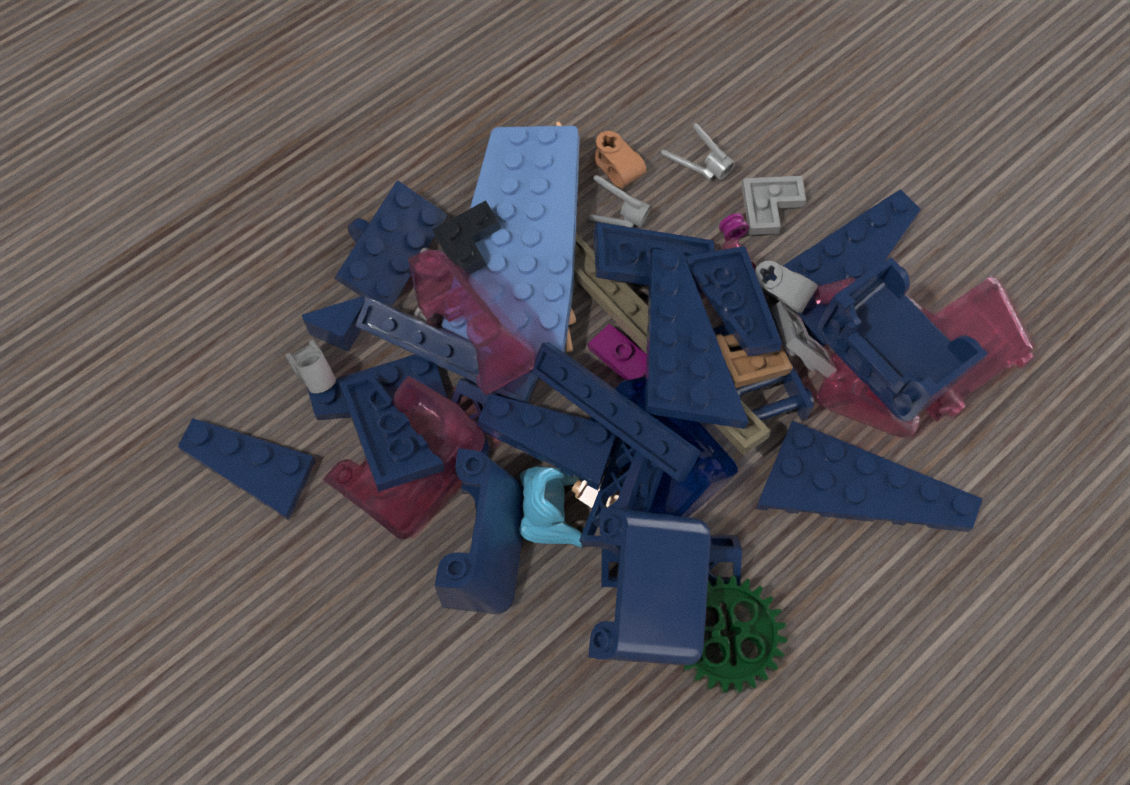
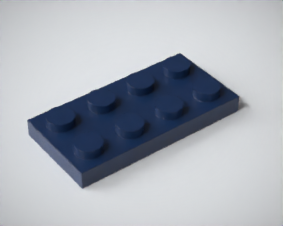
[334,180,447,306]
[594,222,715,293]

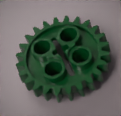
[682,575,787,694]

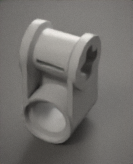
[755,261,818,314]
[285,339,336,393]

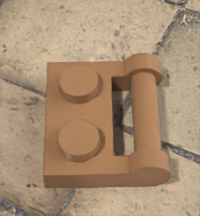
[715,334,793,388]

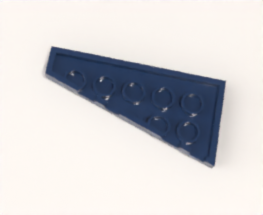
[764,189,920,347]
[645,249,749,429]
[755,420,982,532]

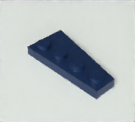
[685,246,782,357]
[307,354,449,421]
[339,373,445,492]
[478,394,617,491]
[178,418,315,521]

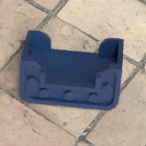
[818,257,988,422]
[434,448,524,614]
[588,508,711,665]

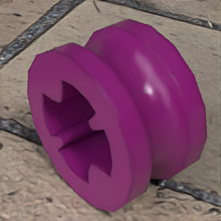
[718,213,749,242]

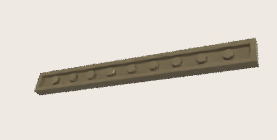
[574,233,771,455]

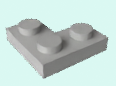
[741,176,806,235]
[771,301,837,378]

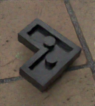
[432,200,501,280]

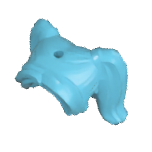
[519,467,583,548]

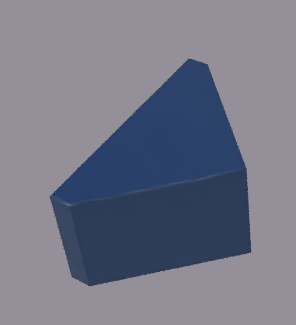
[302,296,365,351]

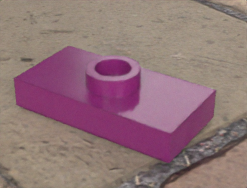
[588,324,646,388]

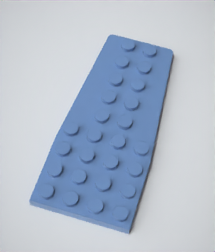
[437,126,580,370]

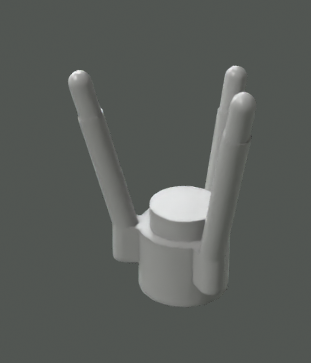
[661,123,735,181]
[588,175,651,228]

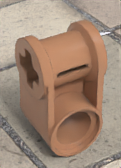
[594,131,646,189]

